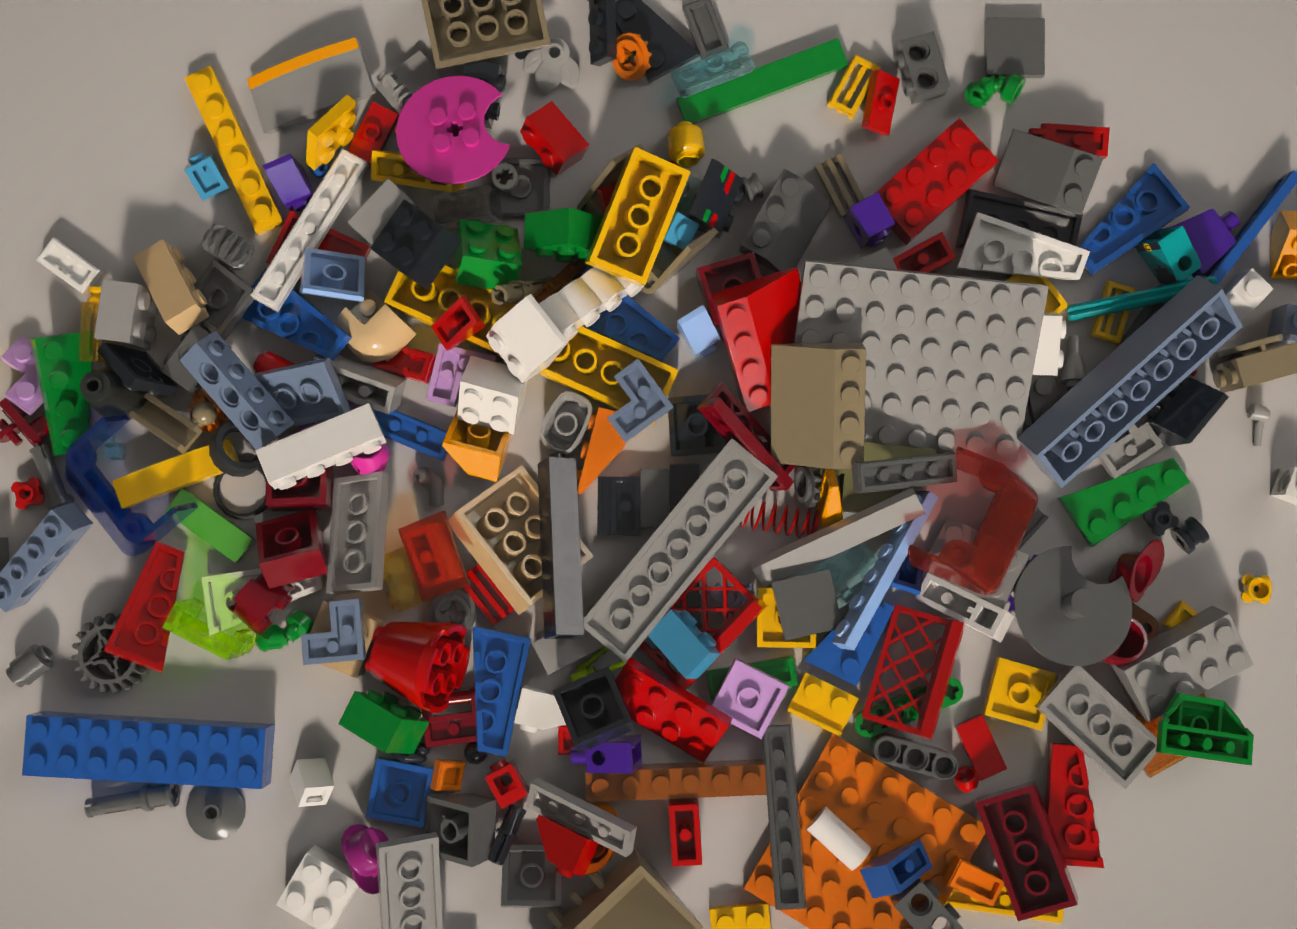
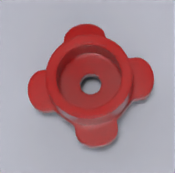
[11,477,45,510]

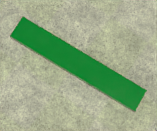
[676,38,848,124]

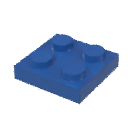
[365,757,434,828]

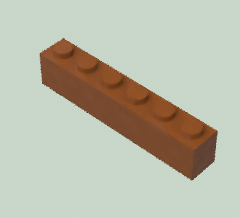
[585,759,767,802]

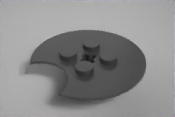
[1014,546,1132,666]

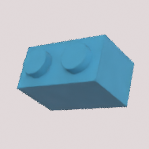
[648,609,721,679]

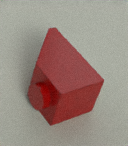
[536,814,599,878]

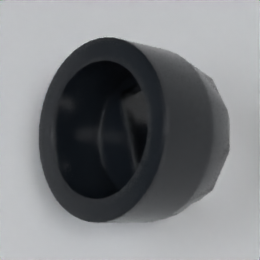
[464,742,488,765]

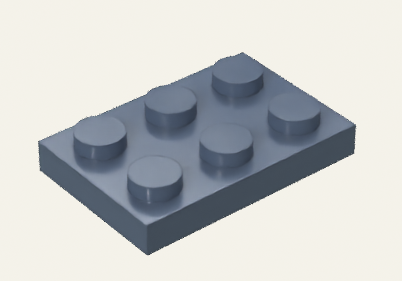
[253,357,351,427]

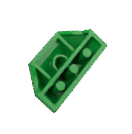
[1156,693,1254,766]

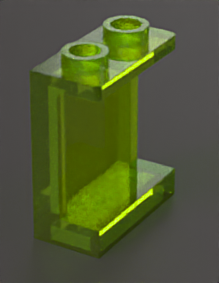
[162,598,256,660]

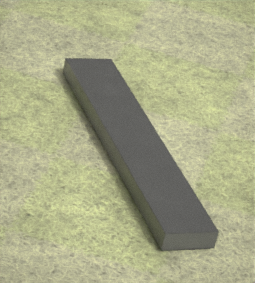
[762,724,807,910]

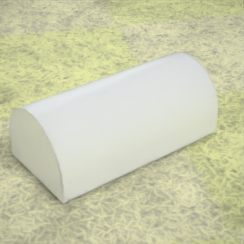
[806,806,871,871]

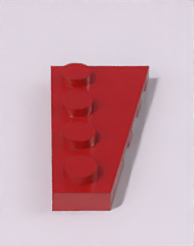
[104,541,185,673]
[1045,742,1104,868]

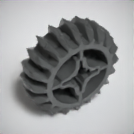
[71,613,150,693]

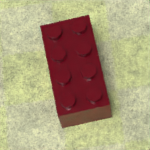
[975,780,1079,922]

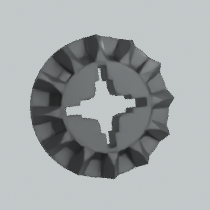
[794,466,822,508]
[430,589,477,631]

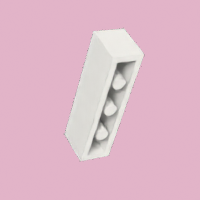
[255,403,387,490]

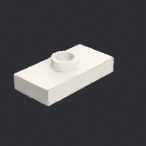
[36,237,103,295]

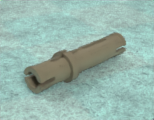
[491,276,553,305]

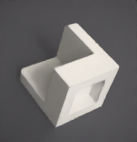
[290,758,334,807]

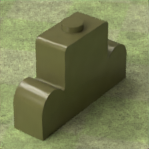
[819,442,936,513]

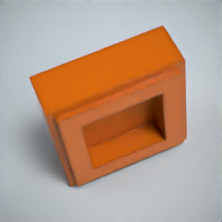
[430,759,466,792]

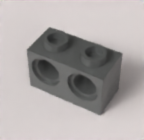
[893,31,950,104]
[891,878,963,929]

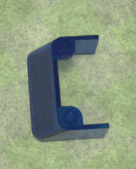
[64,415,198,556]

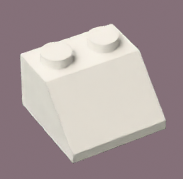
[486,294,568,384]

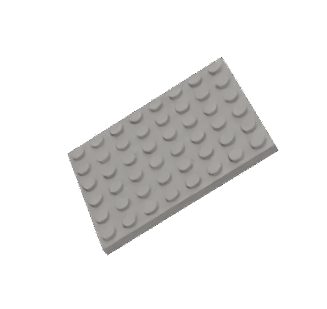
[793,260,1049,462]

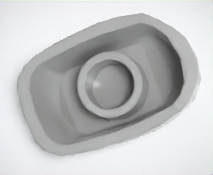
[540,391,593,454]

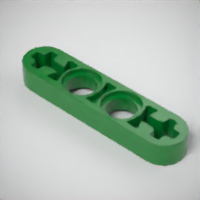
[853,677,964,738]

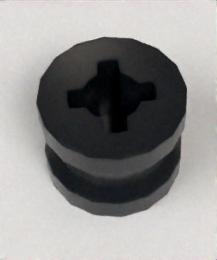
[1170,516,1210,554]

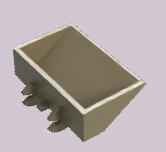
[546,848,703,929]

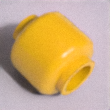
[666,121,705,167]

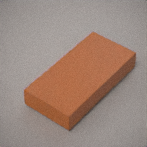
[942,855,1004,906]

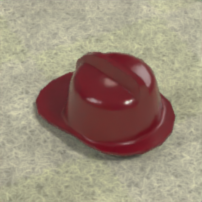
[1108,540,1165,602]

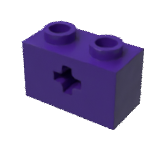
[844,192,895,249]

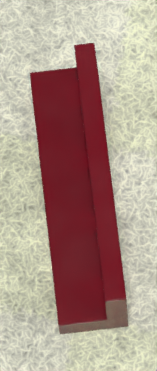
[697,382,796,491]

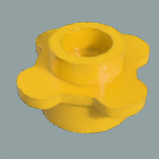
[1241,574,1272,604]

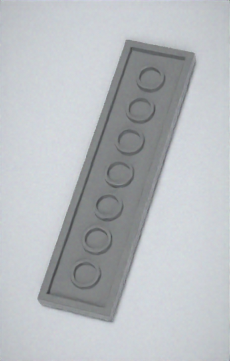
[583,438,778,663]

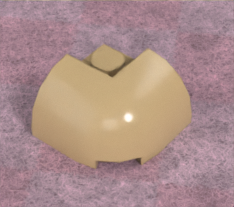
[335,290,416,363]

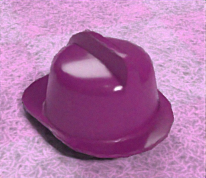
[341,824,389,895]

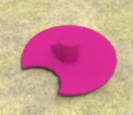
[396,76,510,184]

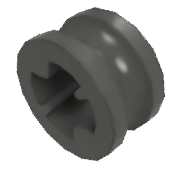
[491,163,519,192]
[741,172,764,202]

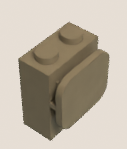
[1213,334,1297,393]

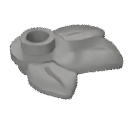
[523,37,579,95]

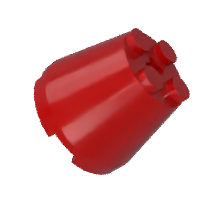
[365,621,470,713]

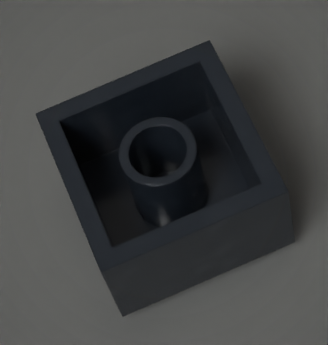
[370,199,462,289]
[552,666,635,753]

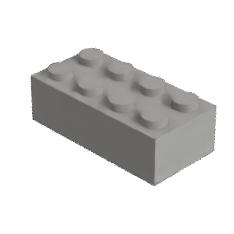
[1111,606,1254,722]

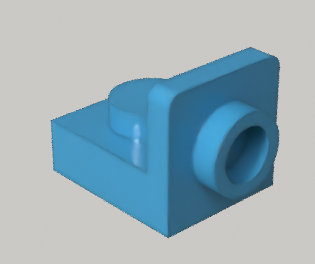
[184,151,229,201]

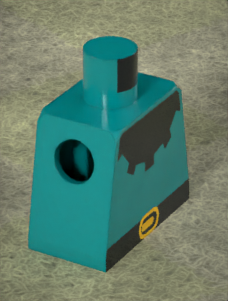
[1135,226,1201,284]

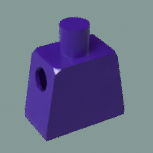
[1172,209,1240,278]
[571,734,642,773]

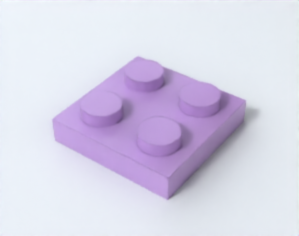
[710,657,789,739]

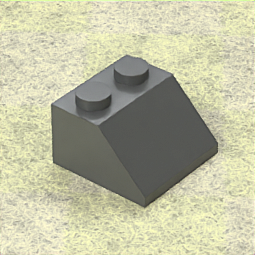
[426,793,496,867]

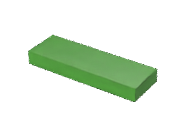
[165,488,255,563]

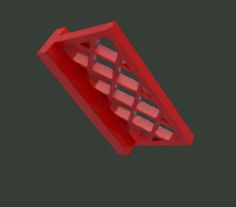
[639,557,768,690]
[862,604,965,741]

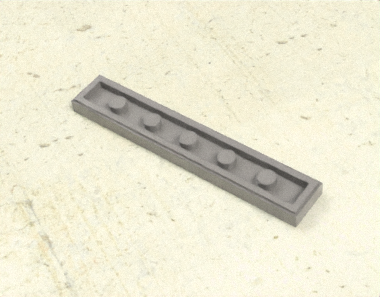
[750,487,926,587]

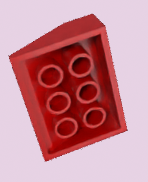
[710,266,801,412]

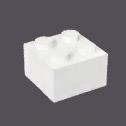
[457,356,527,435]
[276,845,358,929]

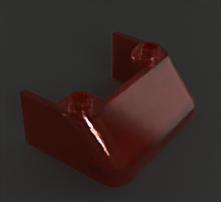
[908,446,1038,596]

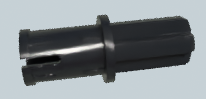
[488,804,526,866]

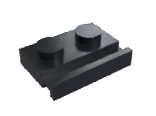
[597,476,640,536]

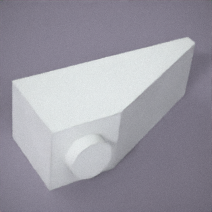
[1223,268,1274,321]
[915,573,1014,643]
[514,685,566,733]

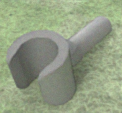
[1247,404,1270,446]

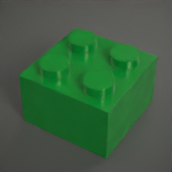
[524,207,603,263]
[453,219,522,289]
[338,689,429,754]

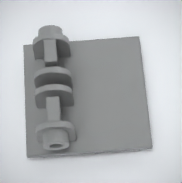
[375,50,443,115]

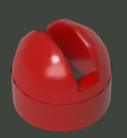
[953,766,979,793]

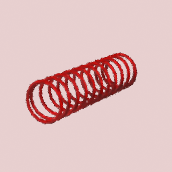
[740,500,819,538]

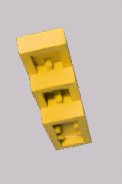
[112,439,240,509]

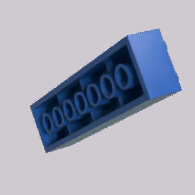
[22,711,275,789]

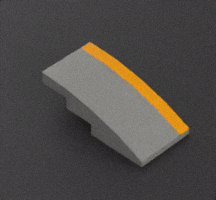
[247,37,376,135]

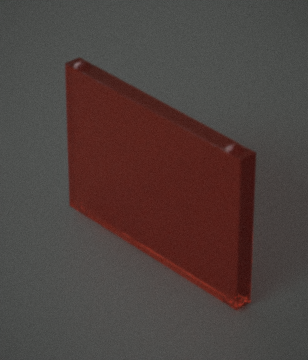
[398,511,470,603]

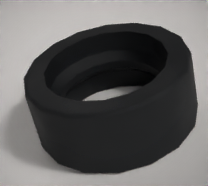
[209,420,261,477]

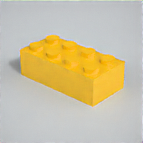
[585,147,691,286]

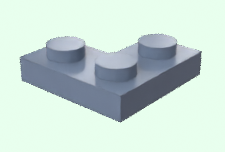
[607,359,674,443]
[301,598,366,665]

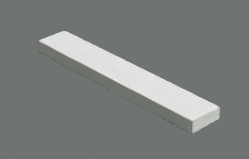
[251,148,369,312]

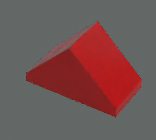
[431,295,486,351]

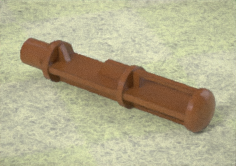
[532,260,587,304]

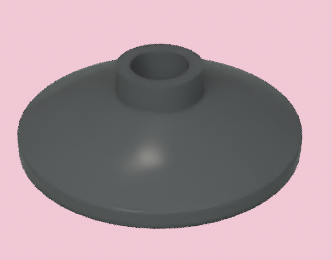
[186,786,246,840]

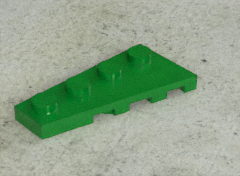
[31,330,93,456]
[1058,458,1190,547]

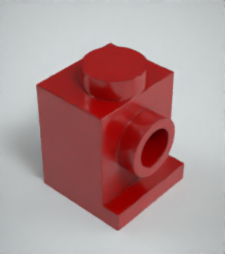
[485,758,530,809]

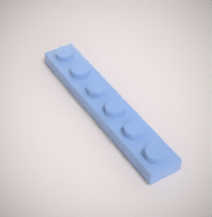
[832,491,939,650]

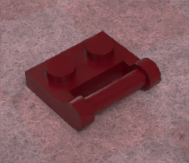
[421,687,476,748]

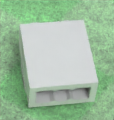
[1033,312,1066,376]

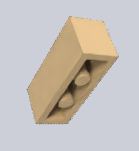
[133,239,209,335]

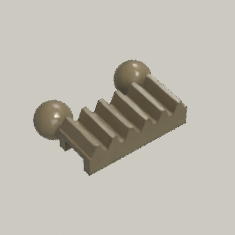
[128,378,217,455]

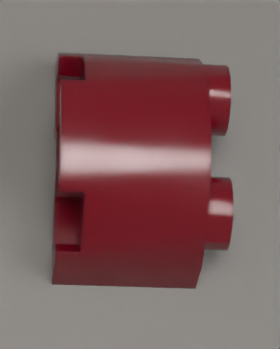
[228,573,295,634]

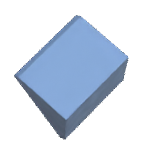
[299,247,365,302]

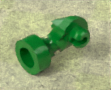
[964,73,1026,108]
[255,609,314,652]

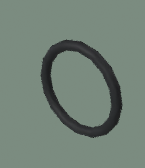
[213,460,268,519]

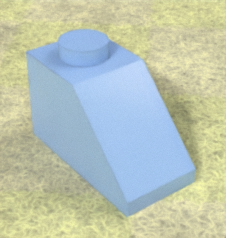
[677,305,721,358]

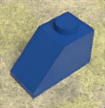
[860,839,933,898]

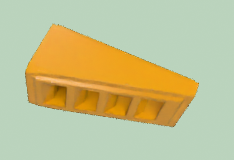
[816,468,843,527]

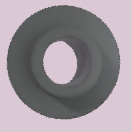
[6,644,54,687]

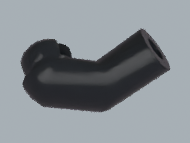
[389,742,430,763]

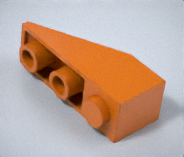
[577,407,627,495]

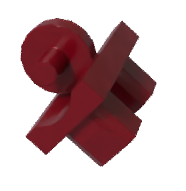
[0,398,49,448]

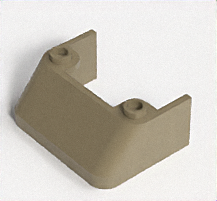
[576,144,718,294]

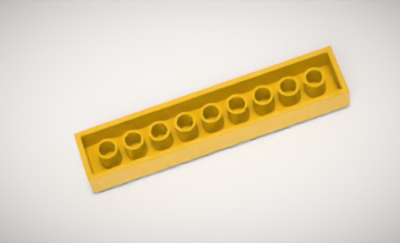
[384,265,679,426]

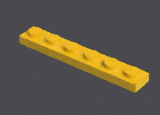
[184,66,285,235]

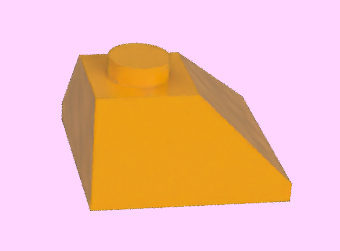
[442,408,512,482]

